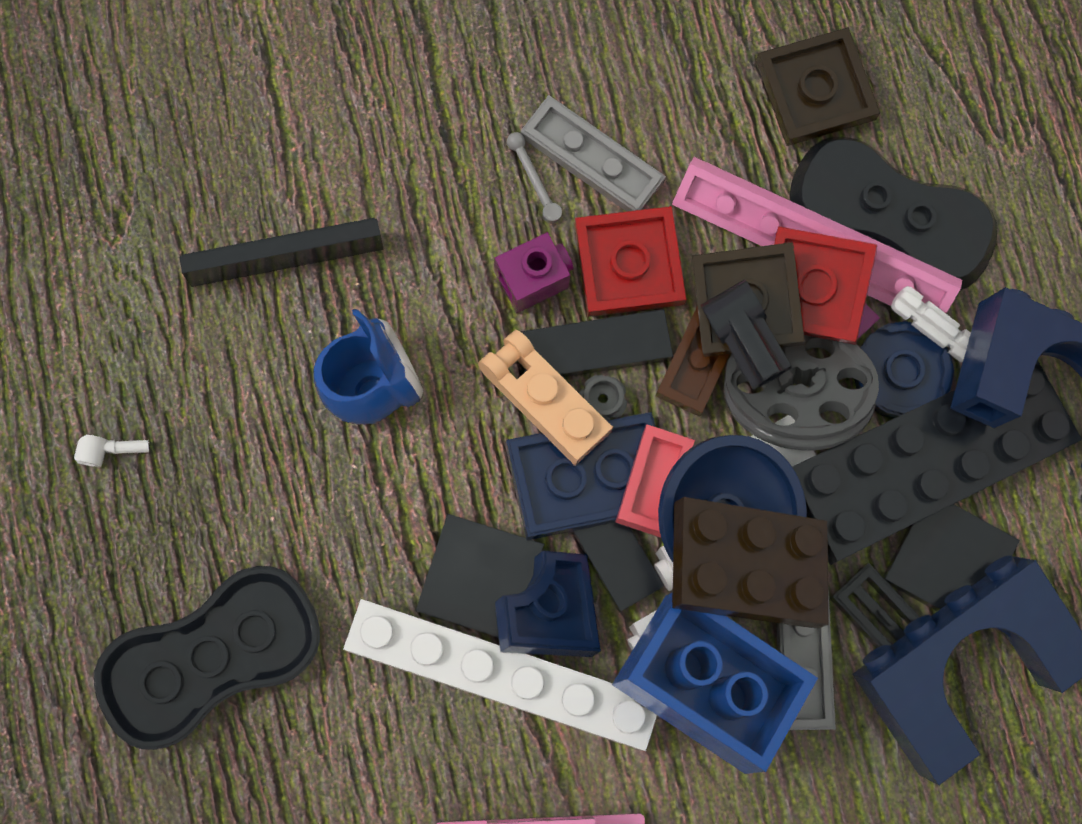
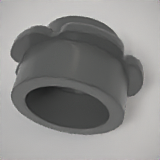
[579,375,627,421]

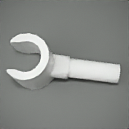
[74,435,149,468]

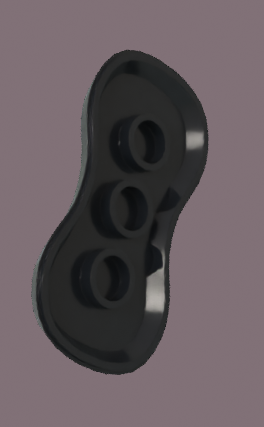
[790,136,997,290]
[94,566,320,750]

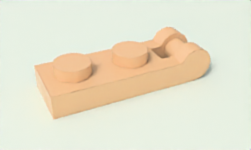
[478,330,613,466]

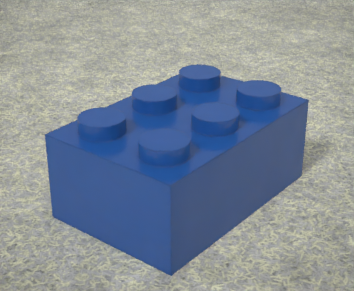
[612,592,818,774]

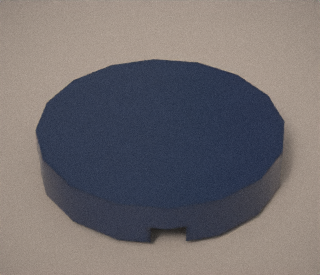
[854,321,954,419]

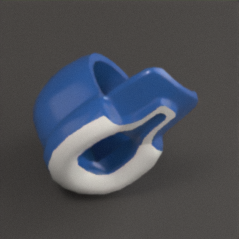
[314,309,423,425]

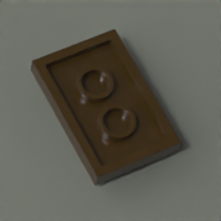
[672,497,829,629]

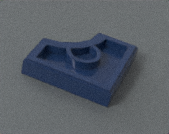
[495,551,601,657]

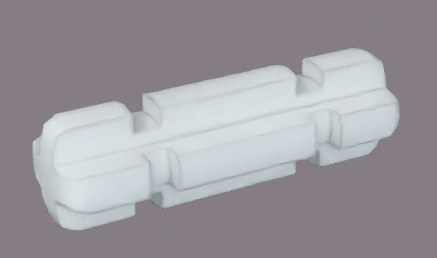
[891,286,971,363]

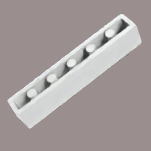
[343,599,657,751]

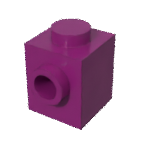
[494,232,574,314]

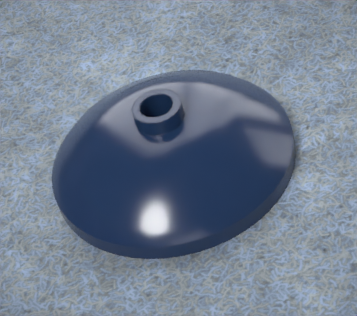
[658,435,807,562]

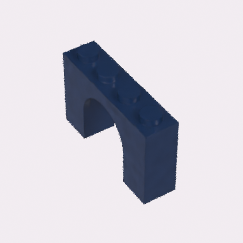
[950,287,1082,467]
[852,555,1082,785]

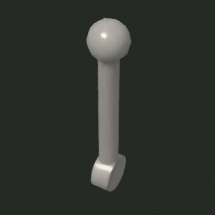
[507,132,562,224]

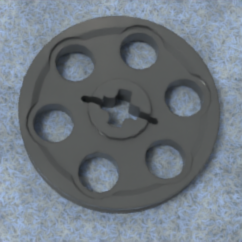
[724,335,879,450]

